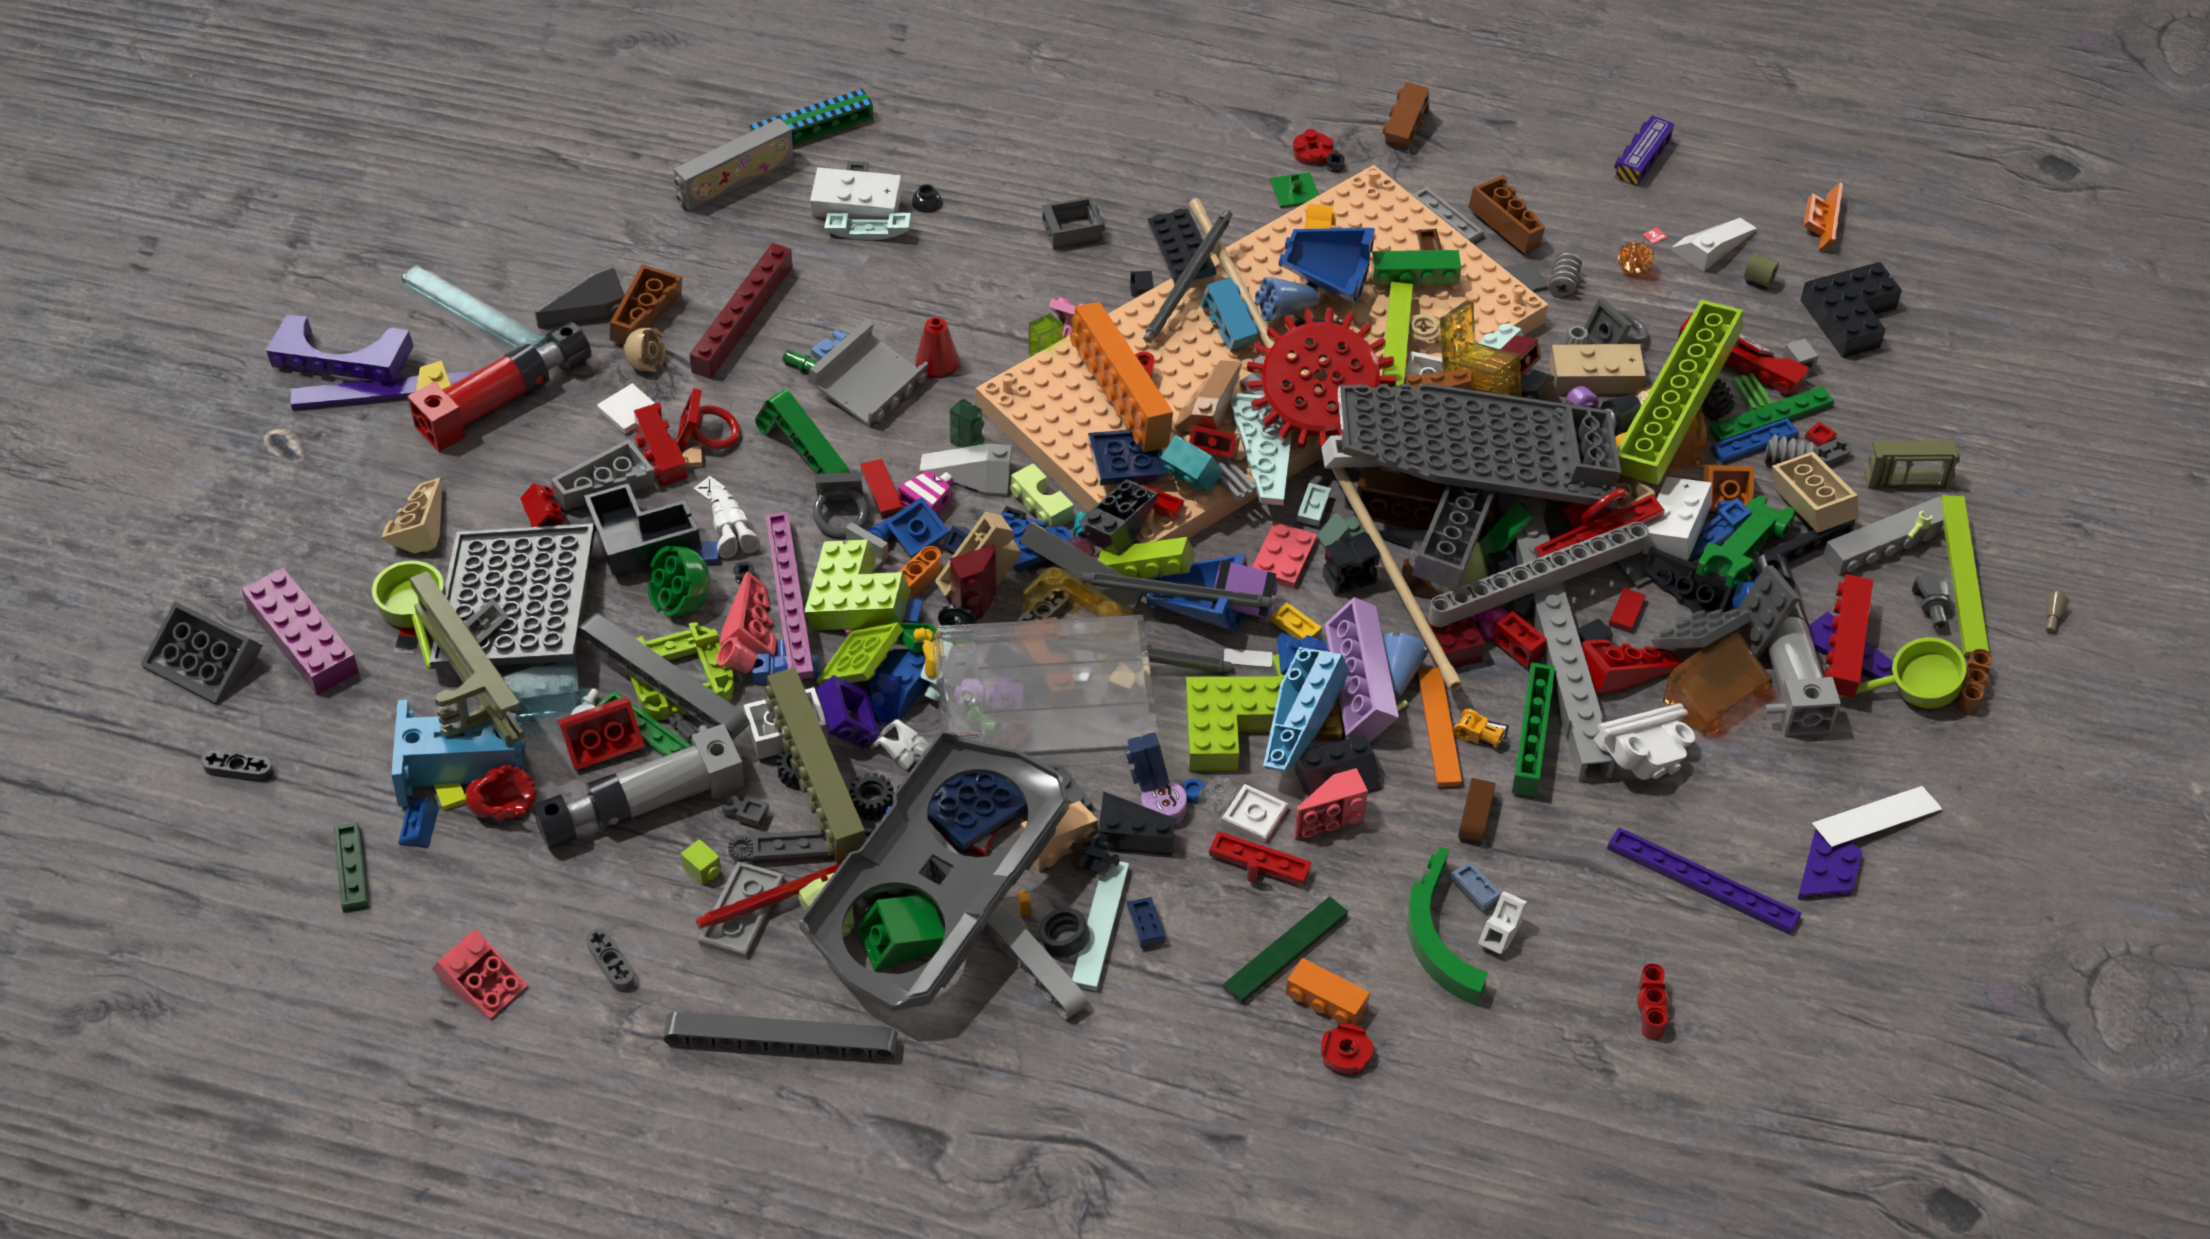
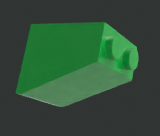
[857,895,945,971]

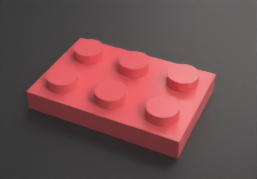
[1252,521,1317,589]

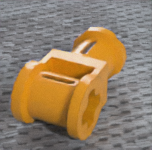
[1453,709,1505,748]

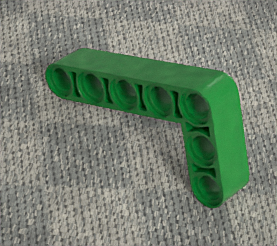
[755,389,850,474]

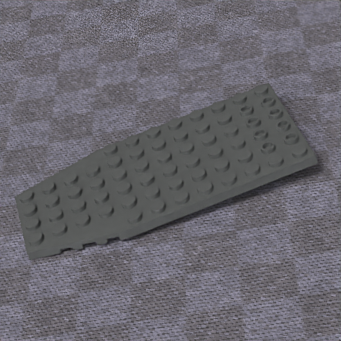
[1338,383,1621,509]

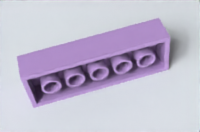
[1325,597,1399,743]

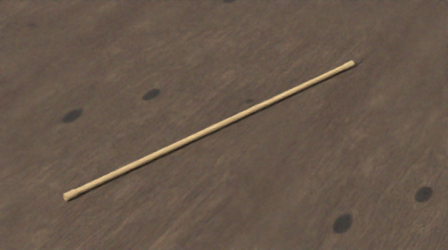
[1189,198,1462,691]

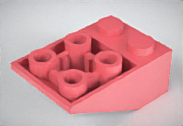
[1294,768,1368,840]
[432,928,528,1020]

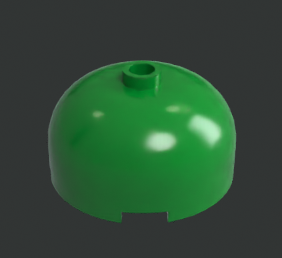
[647,546,710,617]

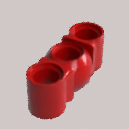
[1637,963,1670,1040]

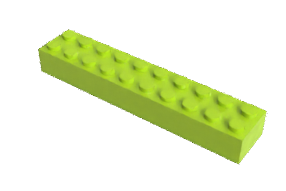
[1617,300,1743,485]

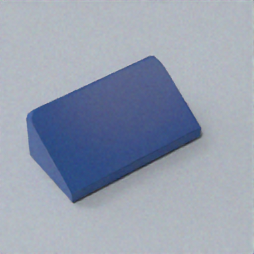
[398,797,439,847]

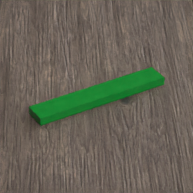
[597,691,692,757]

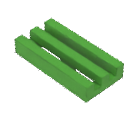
[1732,373,1773,411]

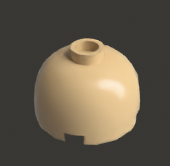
[624,328,665,372]

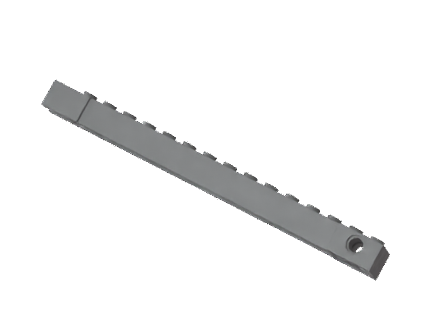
[1495,492,1615,781]

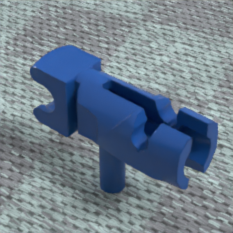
[752,639,820,684]

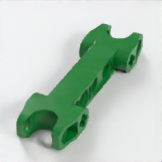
[1696,495,1796,588]

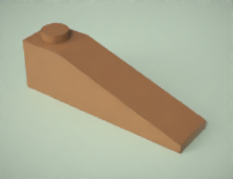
[1175,360,1242,431]

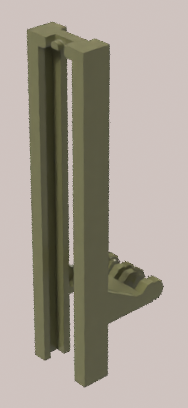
[410,571,525,746]

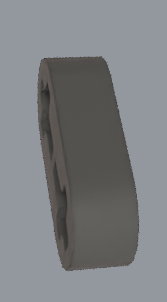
[1814,439,1851,467]

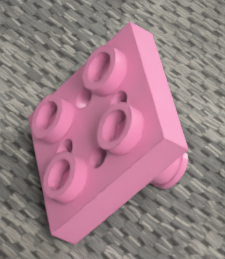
[1048,298,1083,338]

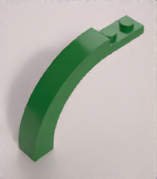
[1407,846,1488,1006]

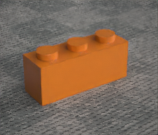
[1285,958,1370,1025]

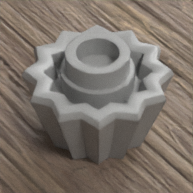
[1561,325,1591,345]

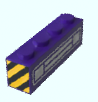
[1614,115,1674,187]

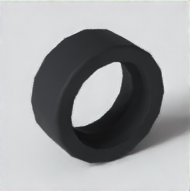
[1039,908,1090,957]

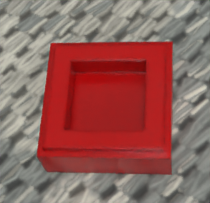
[1805,422,1837,447]

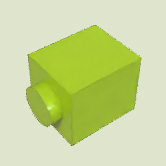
[680,839,721,885]

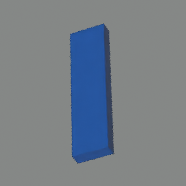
[1710,418,1799,465]

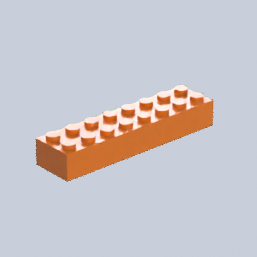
[1070,302,1173,452]

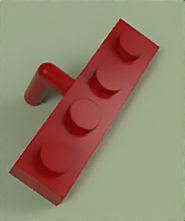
[1209,831,1312,887]

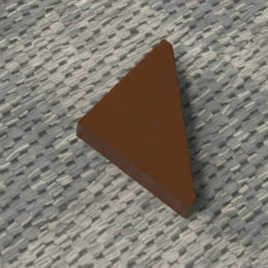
[1402,559,1443,599]

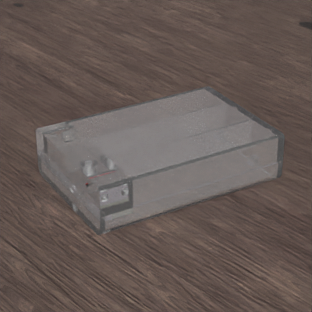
[933,615,1160,768]

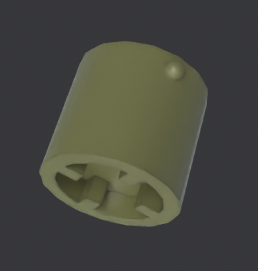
[1744,252,1779,288]

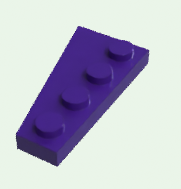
[1809,611,1893,680]

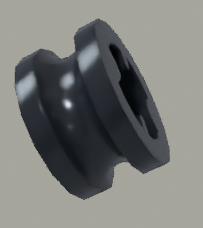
[1326,153,1345,173]
[733,561,755,584]

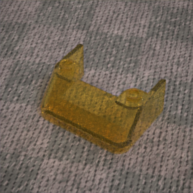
[1023,567,1135,661]

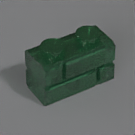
[949,399,985,448]

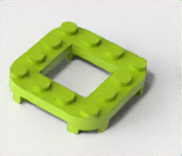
[628,622,734,721]

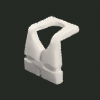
[869,719,928,771]

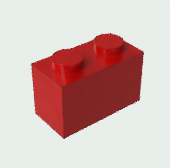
[1189,425,1241,458]

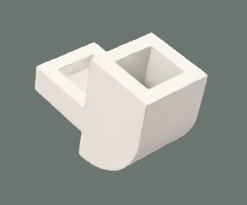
[1478,891,1527,954]

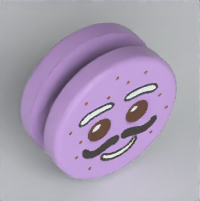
[1141,780,1187,825]

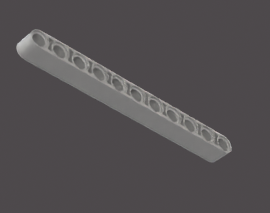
[1428,522,1649,627]
[928,821,1088,1020]

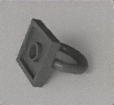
[1584,299,1648,344]
[813,472,868,538]

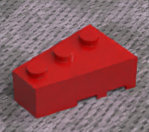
[634,402,687,486]

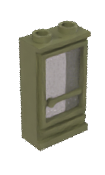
[1864,440,1960,488]

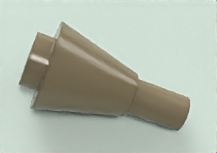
[2045,591,2069,633]

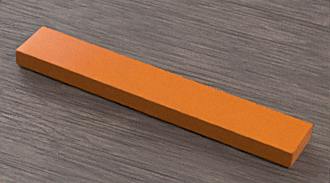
[1417,667,1462,788]

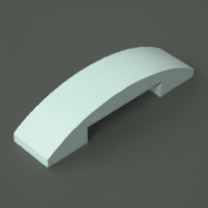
[824,213,911,240]

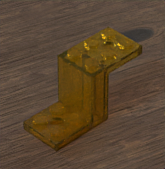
[1439,300,1522,397]

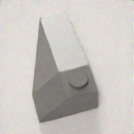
[919,444,1012,497]

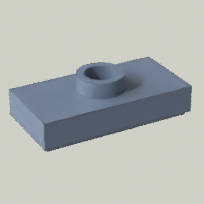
[1450,861,1501,911]

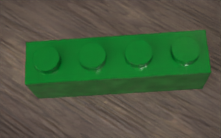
[1371,250,1461,285]

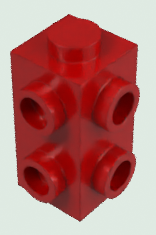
[520,483,565,527]

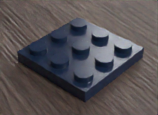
[1087,430,1169,486]

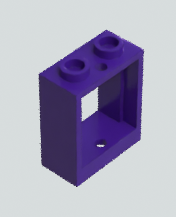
[817,675,879,749]

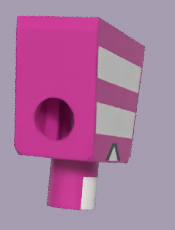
[898,471,954,516]

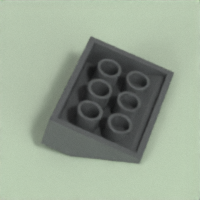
[140,601,263,704]

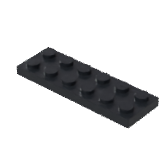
[1147,208,1216,285]

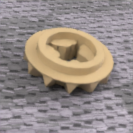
[1408,314,1441,343]

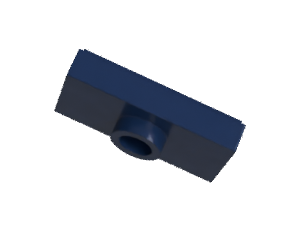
[1127,897,1165,948]

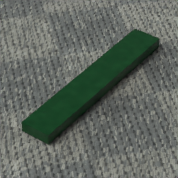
[1223,896,1348,1004]

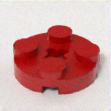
[1292,129,1334,166]
[1320,1024,1373,1075]

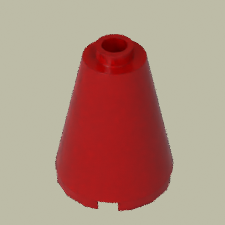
[915,317,959,378]

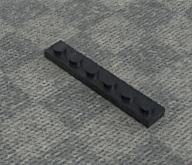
[1744,519,1856,582]

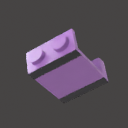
[1210,560,1279,624]

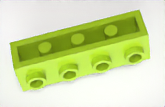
[1098,537,1195,579]

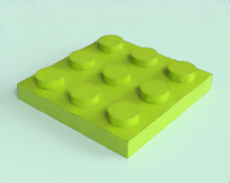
[816,623,904,685]

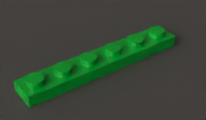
[1708,386,1834,442]

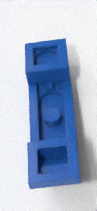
[1688,498,1752,561]

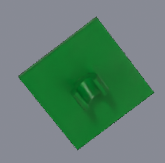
[1270,172,1319,208]

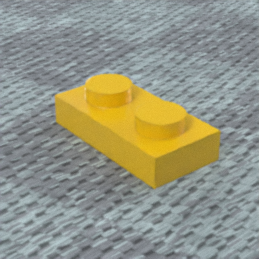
[1271,602,1322,640]

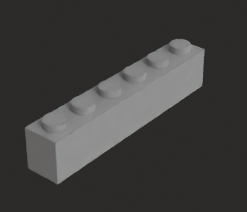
[1823,496,1945,575]

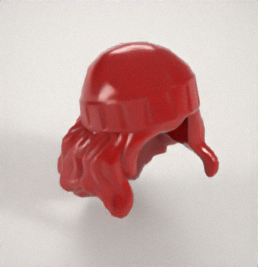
[465,765,537,820]

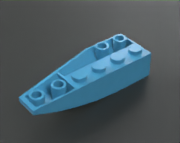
[1263,647,1350,772]

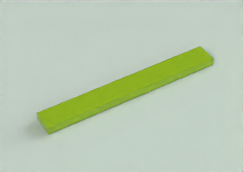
[1382,282,1413,388]
[1940,495,1989,656]

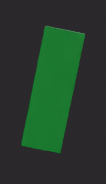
[1479,501,1535,568]

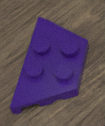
[1797,820,1862,900]

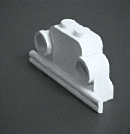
[1594,703,1695,780]

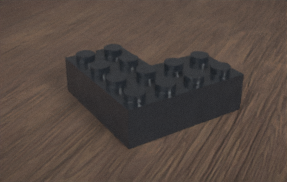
[1800,262,1902,358]
[584,483,702,575]

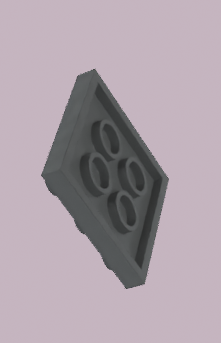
[1652,609,1752,649]

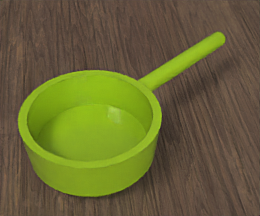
[372,561,444,670]
[1838,637,1966,708]

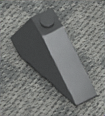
[534,265,625,328]

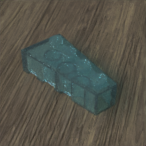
[502,655,581,717]

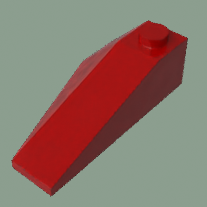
[1582,639,1683,693]

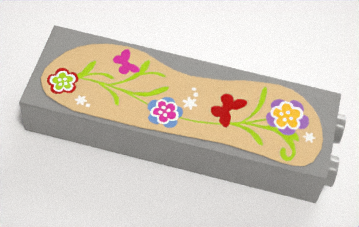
[673,118,794,211]

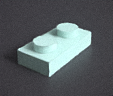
[1297,483,1331,526]

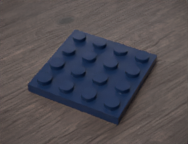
[897,773,1028,851]

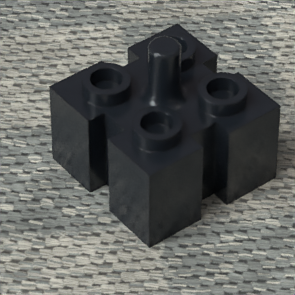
[1323,533,1380,596]

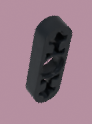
[201,750,274,782]

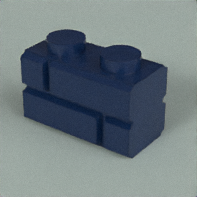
[1125,732,1170,792]

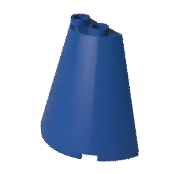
[1279,227,1375,305]
[1146,554,1248,631]

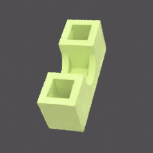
[1010,463,1074,528]

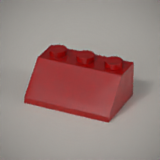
[557,696,645,770]

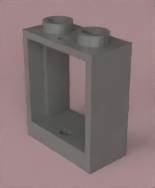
[1042,197,1105,249]

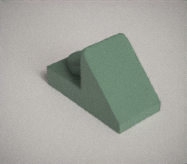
[1317,513,1366,549]

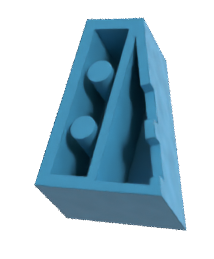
[1200,277,1259,351]

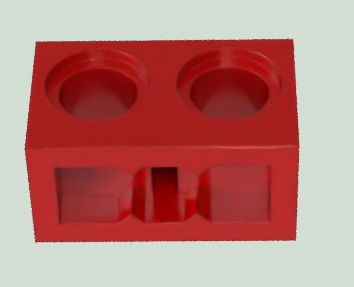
[1493,611,1547,669]

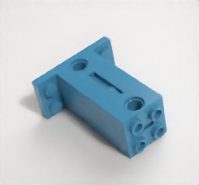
[391,700,525,807]

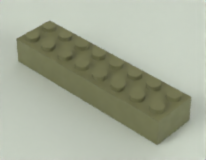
[764,667,865,863]

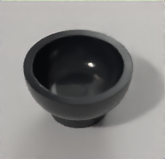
[912,184,942,213]

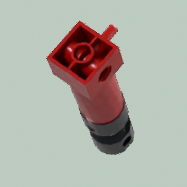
[408,321,592,452]

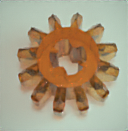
[1617,240,1654,275]

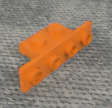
[1803,182,1843,252]

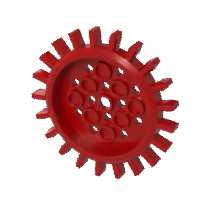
[1246,308,1396,451]

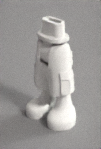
[710,490,760,558]

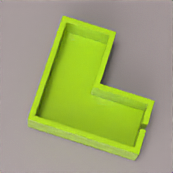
[804,539,911,631]
[1185,676,1283,771]

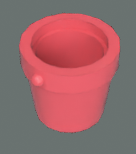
[717,637,756,674]

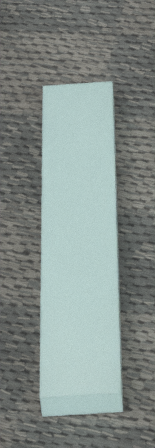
[1072,861,1129,991]

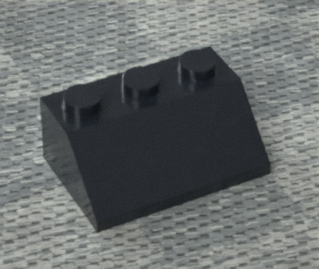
[1295,735,1382,797]

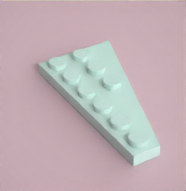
[1229,393,1292,505]

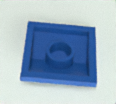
[885,497,949,558]

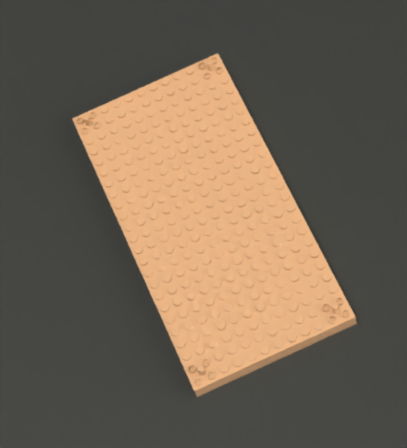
[976,165,1548,545]

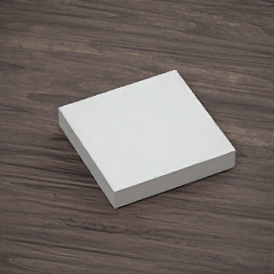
[597,383,654,434]
[1221,784,1288,843]

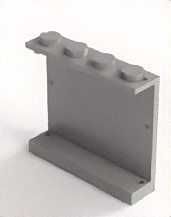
[808,319,928,427]

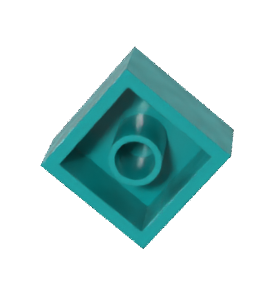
[1160,435,1224,493]

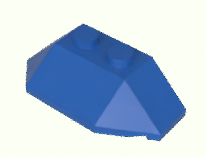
[868,649,930,723]

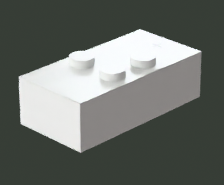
[810,167,902,219]
[1643,477,1712,560]

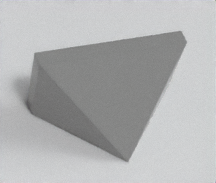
[464,599,509,644]

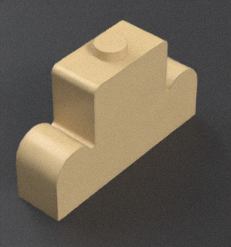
[935,512,1022,597]

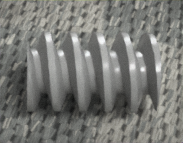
[1548,252,1582,297]
[1764,434,1814,463]

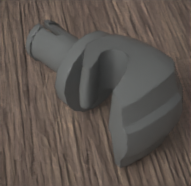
[1912,573,1950,630]

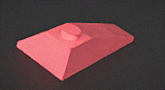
[720,572,776,657]

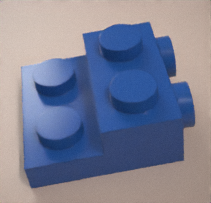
[1277,633,1330,675]

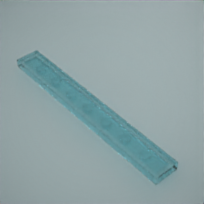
[401,265,546,350]

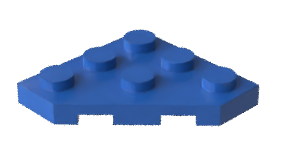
[1000,512,1077,571]

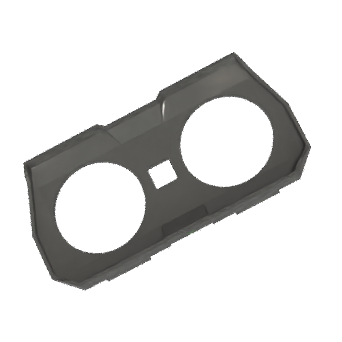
[799,731,1069,1011]

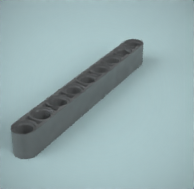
[578,613,750,740]
[663,1012,898,1062]

